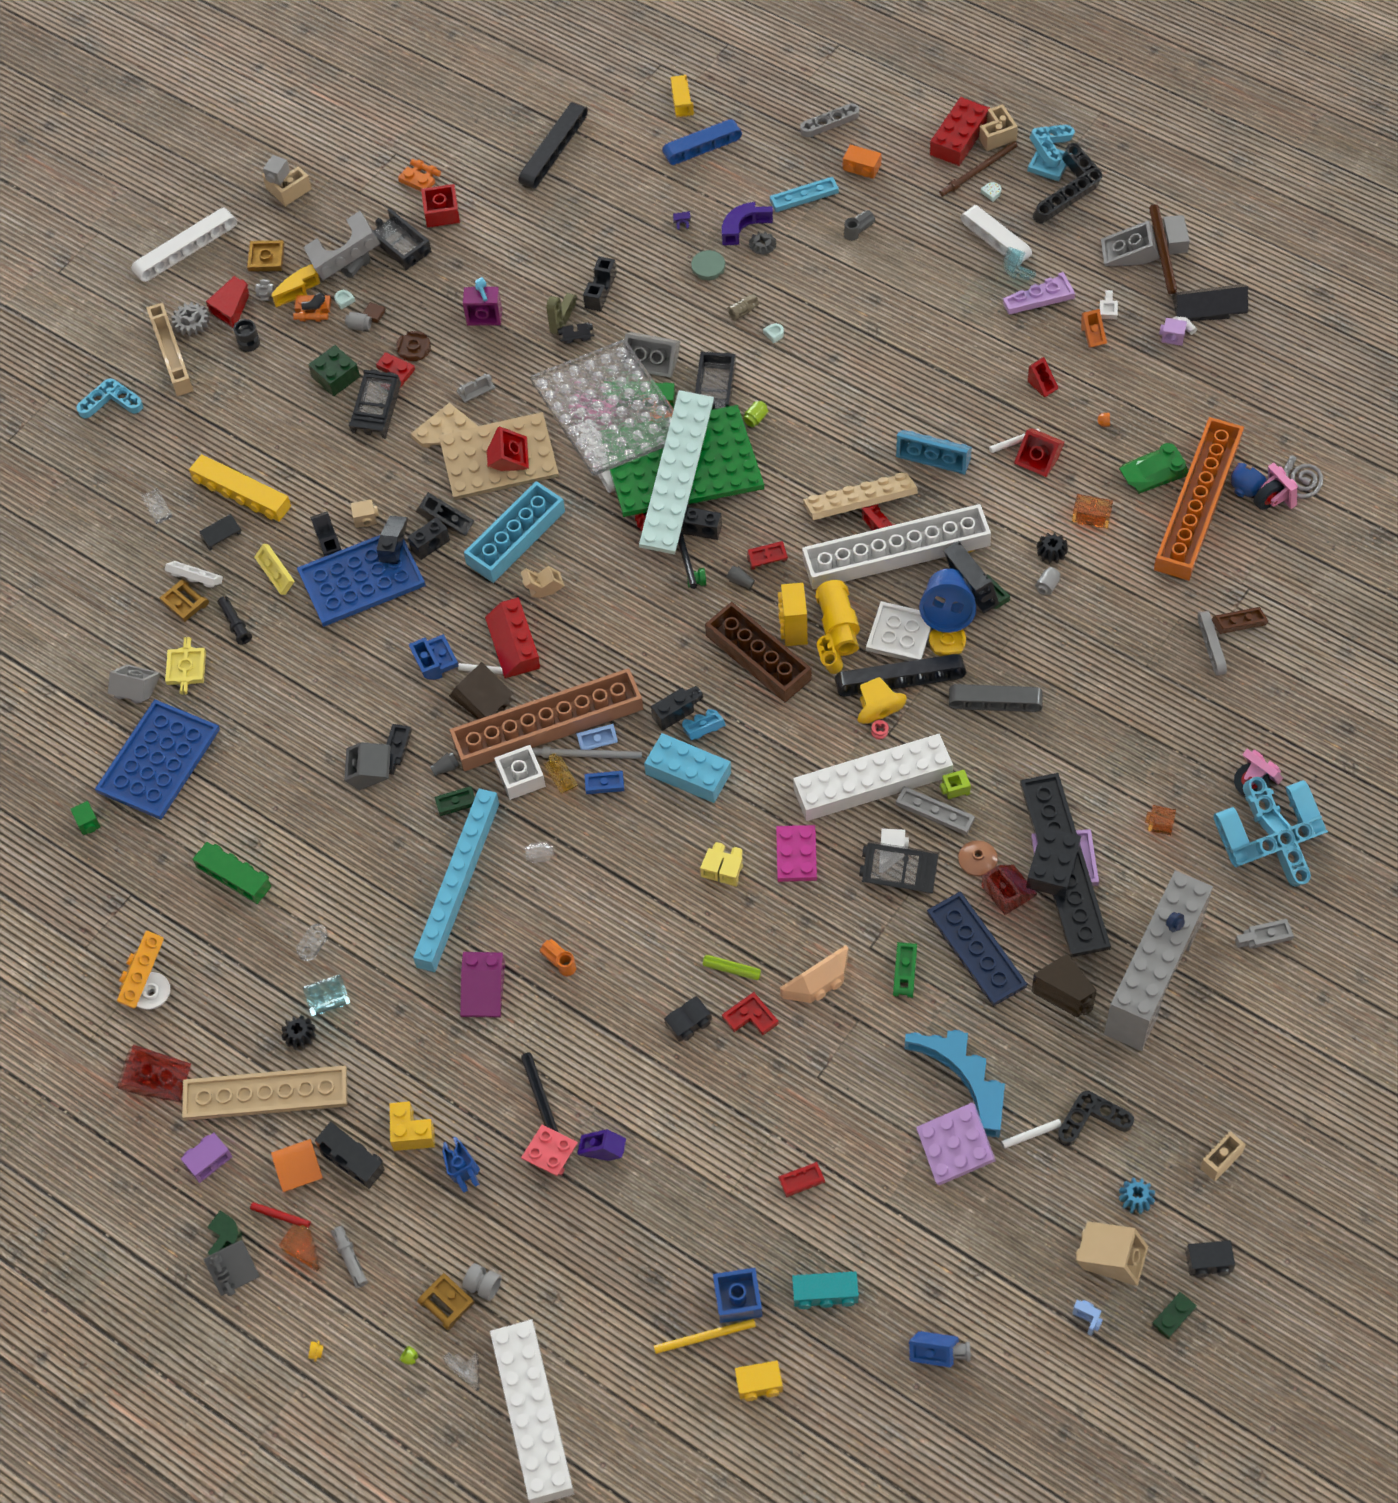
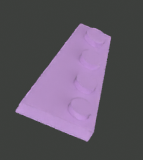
[1003,272,1075,315]

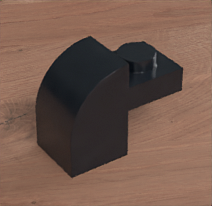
[310,511,342,556]

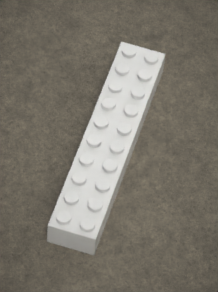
[802,504,991,590]

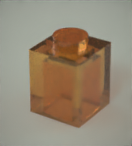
[1145,805,1176,836]

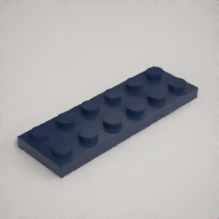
[927,891,1028,1007]

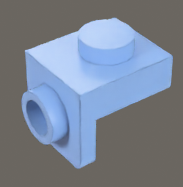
[1072,1300,1103,1336]

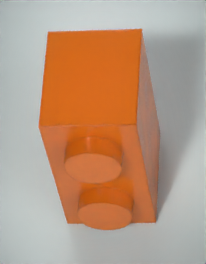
[843,144,881,179]

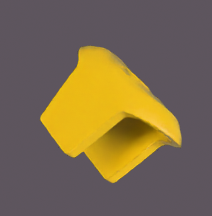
[857,677,907,724]

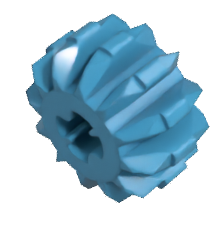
[1119,1177,1155,1214]

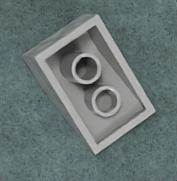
[1101,220,1160,266]

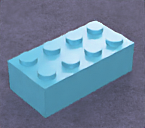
[644,733,731,803]

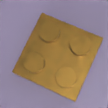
[247,240,285,272]

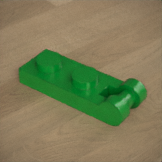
[893,942,917,998]

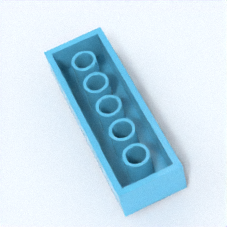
[464,481,565,583]

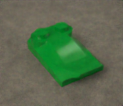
[1119,443,1188,494]

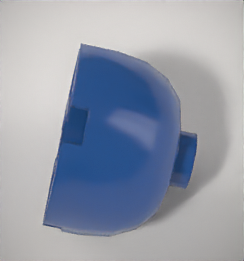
[1230,463,1267,498]

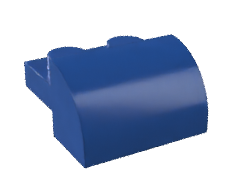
[408,634,459,680]

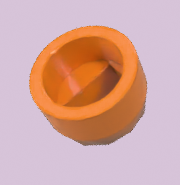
[1097,412,1110,427]

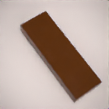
[1212,607,1268,634]

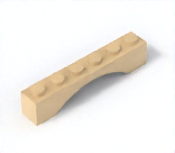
[146,302,194,396]

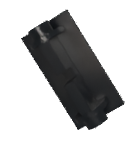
[558,322,594,344]

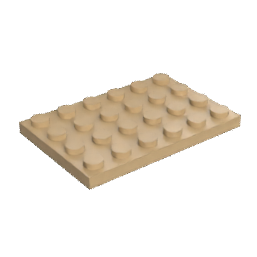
[439,412,559,500]

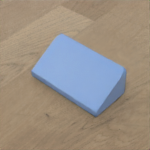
[576,724,618,750]

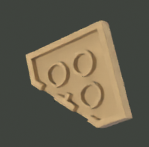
[411,403,478,448]

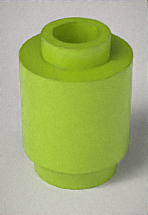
[743,401,768,427]

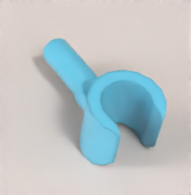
[475,277,488,302]

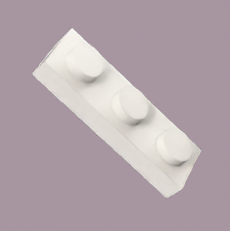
[165,561,223,587]

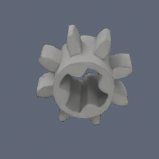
[255,280,275,301]

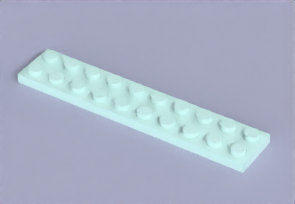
[639,390,714,555]

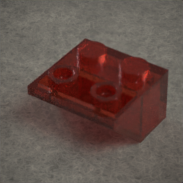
[981,864,1037,915]

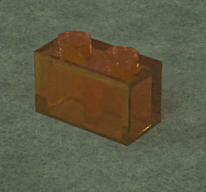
[1072,494,1113,528]

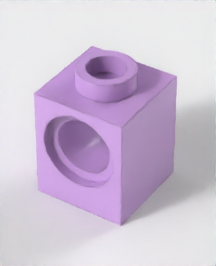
[1159,318,1187,346]

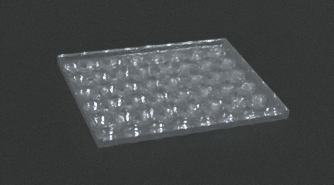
[530,339,674,476]

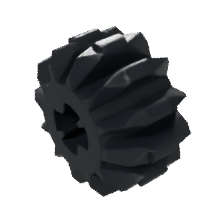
[1036,532,1068,564]
[281,1015,316,1050]

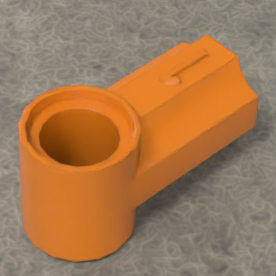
[539,939,576,976]

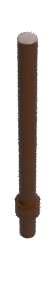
[939,141,1018,197]

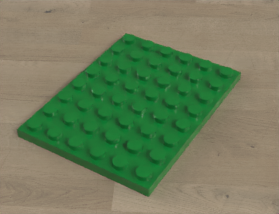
[599,405,764,517]

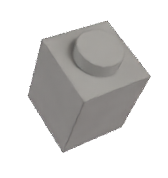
[263,155,290,185]

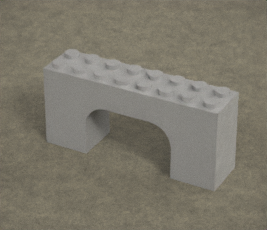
[1104,871,1213,1051]

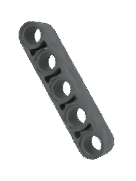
[949,684,1043,712]

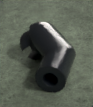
[302,293,325,310]

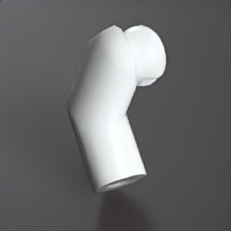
[1172,317,1197,335]

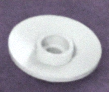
[137,972,170,1010]

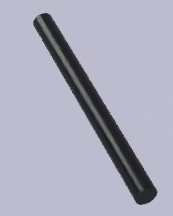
[678,531,697,589]

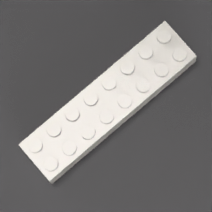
[793,733,953,821]
[490,1320,574,1503]

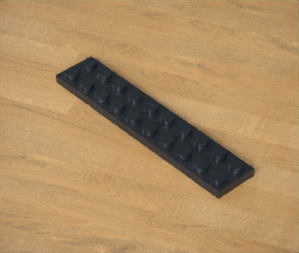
[1020,773,1111,958]

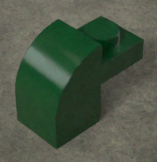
[207,1210,242,1256]

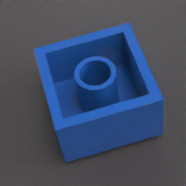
[713,1268,763,1324]

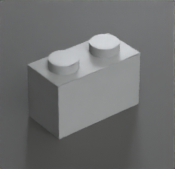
[1162,215,1190,254]

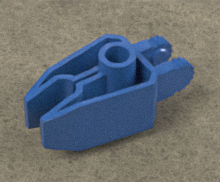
[442,1137,480,1193]

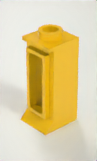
[670,75,694,117]

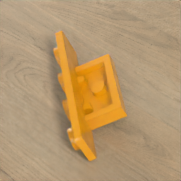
[117,931,164,1009]

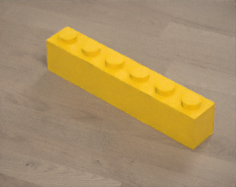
[189,454,292,522]

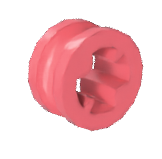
[871,720,889,739]

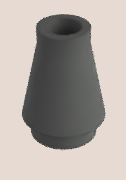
[726,565,755,590]
[430,752,460,776]

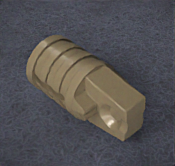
[727,294,759,321]

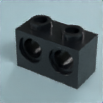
[682,507,722,540]

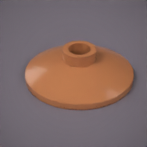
[958,840,998,876]

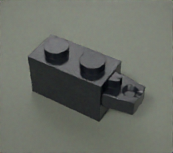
[651,686,703,731]

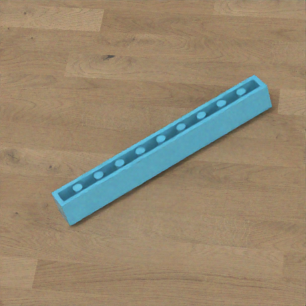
[413,788,499,972]

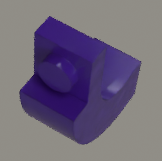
[722,202,773,245]

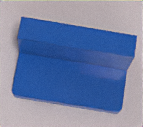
[909,1331,959,1367]

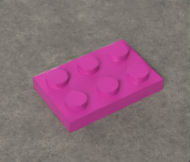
[776,825,817,882]

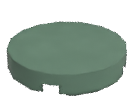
[691,250,725,280]

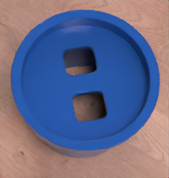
[919,569,976,632]

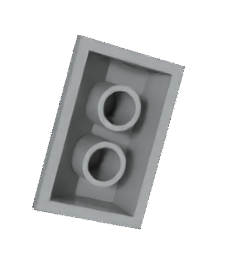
[620,332,680,377]

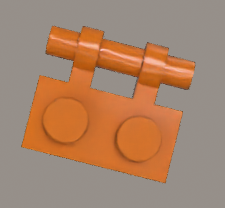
[398,159,441,191]
[293,295,331,322]

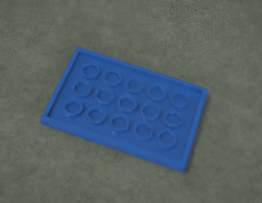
[297,535,426,627]
[95,699,220,820]

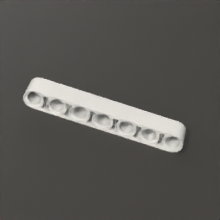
[131,208,237,282]

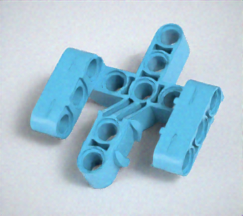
[1213,777,1328,887]

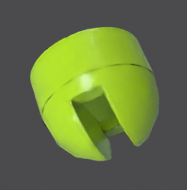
[399,1346,418,1365]

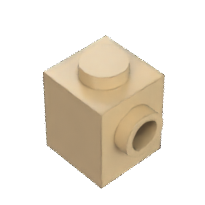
[351,499,379,528]

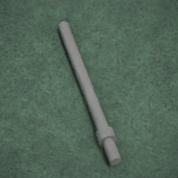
[532,746,642,759]

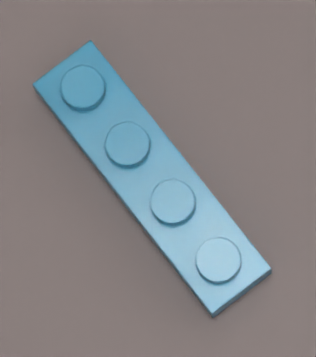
[770,177,839,212]

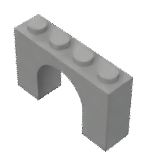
[304,211,380,280]

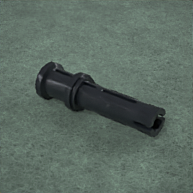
[217,596,252,645]

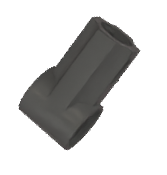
[844,210,875,241]
[341,252,370,278]

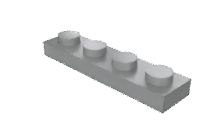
[896,786,975,836]

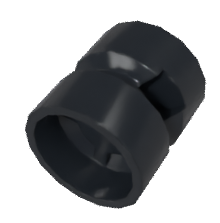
[233,319,260,352]

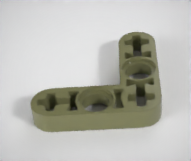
[546,293,577,335]

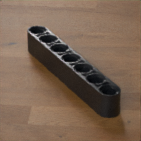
[518,102,588,189]
[834,654,967,697]

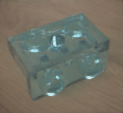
[303,974,350,1016]

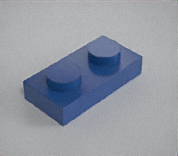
[584,771,624,794]

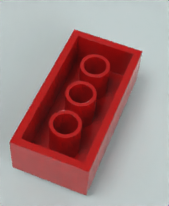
[930,97,990,166]

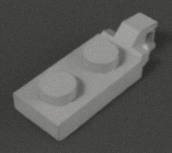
[1235,919,1294,948]

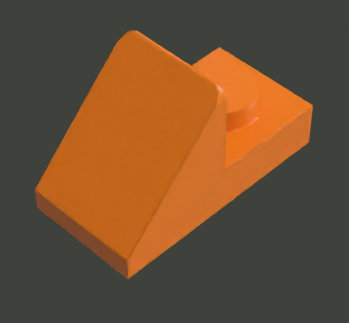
[1081,309,1107,348]

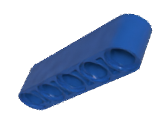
[662,119,742,165]

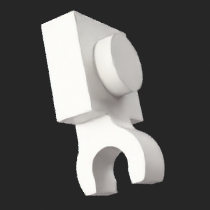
[1099,290,1118,319]

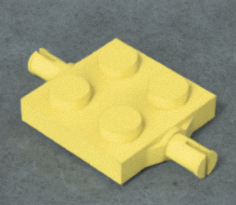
[165,637,206,695]

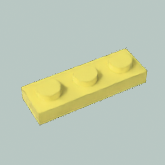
[254,544,295,595]

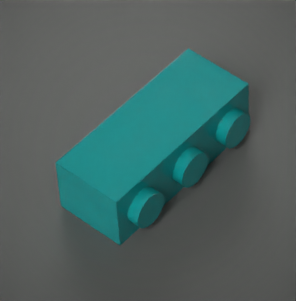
[792,1271,859,1309]

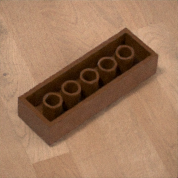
[705,601,812,703]

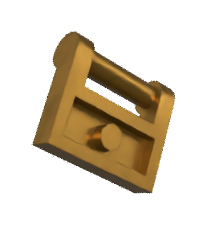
[159,579,209,622]
[417,1273,474,1331]

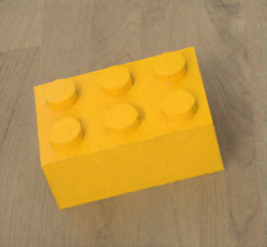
[778,583,808,646]

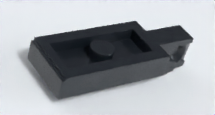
[386,724,412,775]

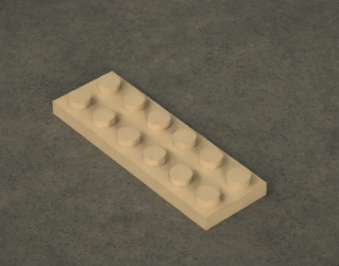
[803,473,918,520]

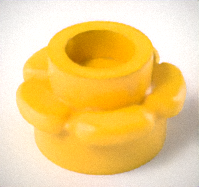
[308,1340,323,1362]

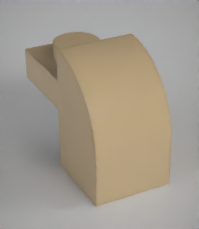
[521,566,564,598]

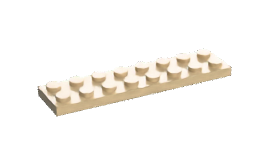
[182,1065,347,1121]

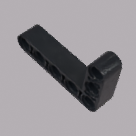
[1033,143,1102,223]

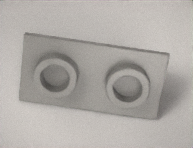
[456,374,495,403]

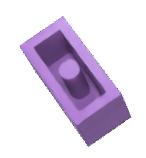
[180,1132,232,1183]

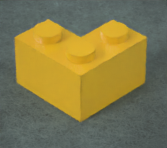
[389,1101,435,1151]

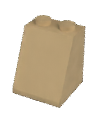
[1076,1221,1148,1286]

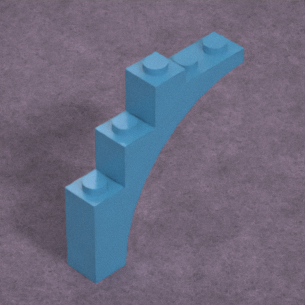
[904,1030,1005,1138]

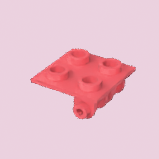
[521,1125,578,1176]

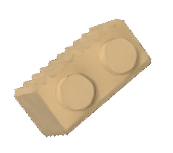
[1200,1132,1245,1181]

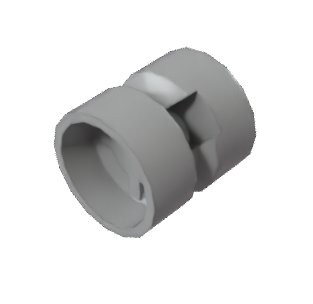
[462,1263,502,1301]

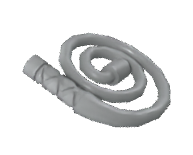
[1284,455,1323,499]

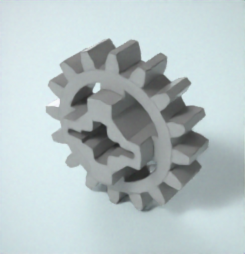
[171,302,210,336]

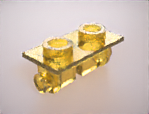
[544,754,578,794]

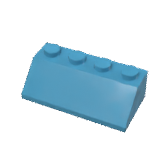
[896,430,972,474]

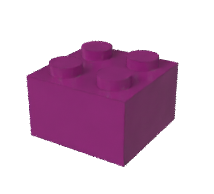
[463,286,502,326]

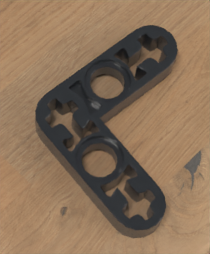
[1058,1091,1134,1146]

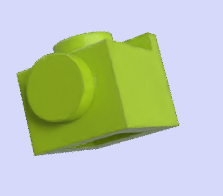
[940,769,971,799]

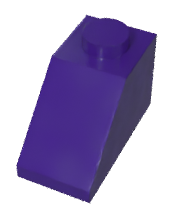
[577,1129,626,1161]

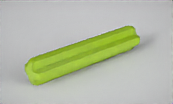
[703,955,761,980]

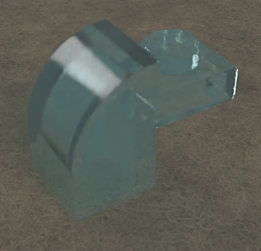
[1003,246,1036,280]

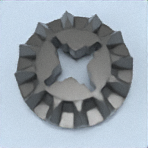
[749,231,776,255]

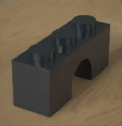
[583,256,617,312]

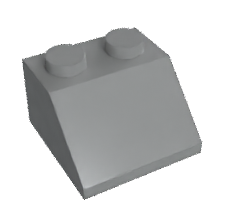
[108,664,161,703]

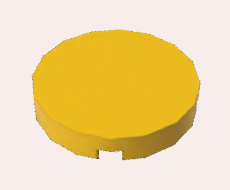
[929,629,966,656]

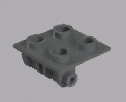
[203,1240,260,1296]

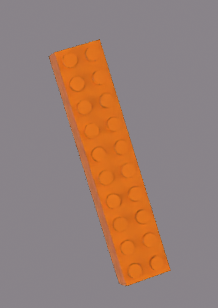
[1154,417,1244,581]

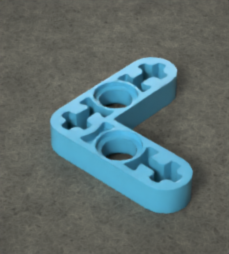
[1030,125,1075,167]
[76,379,143,418]

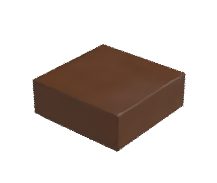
[363,302,386,323]

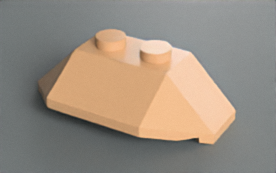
[780,945,848,1003]

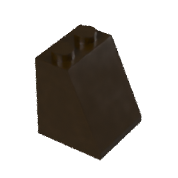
[449,662,514,719]
[1031,953,1097,1018]

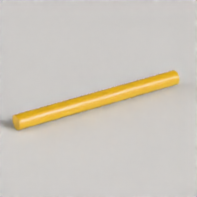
[654,1318,756,1354]

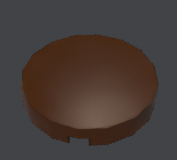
[396,331,431,362]

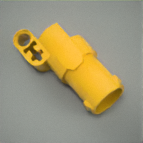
[815,580,860,674]

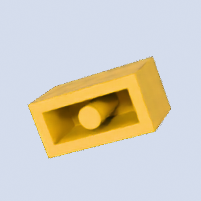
[735,1360,783,1401]

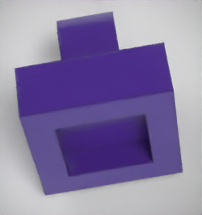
[673,211,691,230]

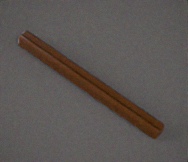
[1149,204,1177,295]

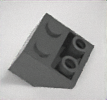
[344,742,391,791]

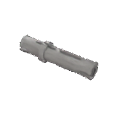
[331,1226,368,1288]

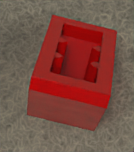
[1027,357,1059,397]

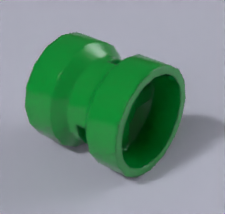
[687,568,707,588]

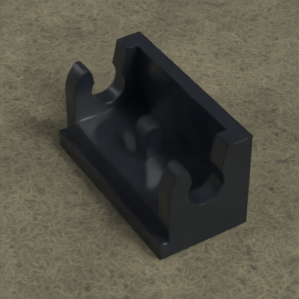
[199,514,241,551]

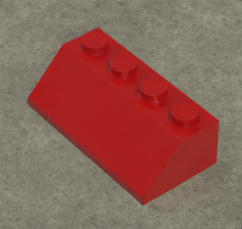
[485,597,541,679]

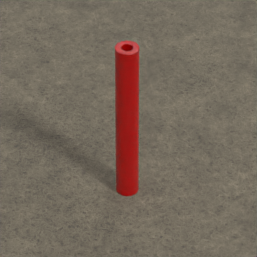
[250,1202,311,1229]

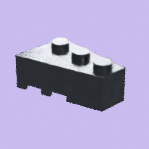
[315,1121,385,1189]

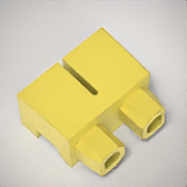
[700,842,743,887]

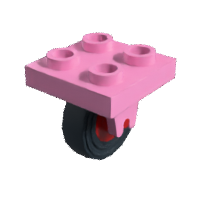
[1253,463,1298,510]
[1234,749,1283,797]

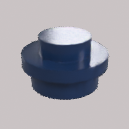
[1166,912,1185,932]

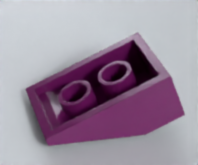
[460,952,505,1018]

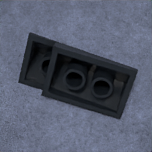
[1172,284,1248,321]

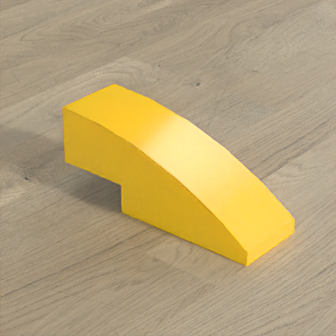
[271,264,320,307]

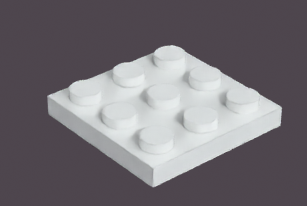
[866,601,931,661]

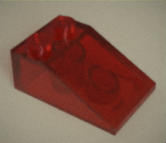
[116,1044,191,1102]

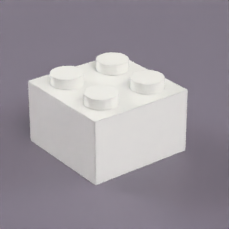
[494,745,546,800]

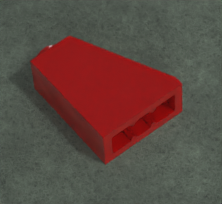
[206,276,250,328]

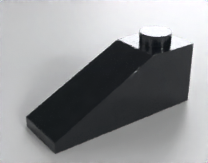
[415,492,475,536]
[376,516,408,564]

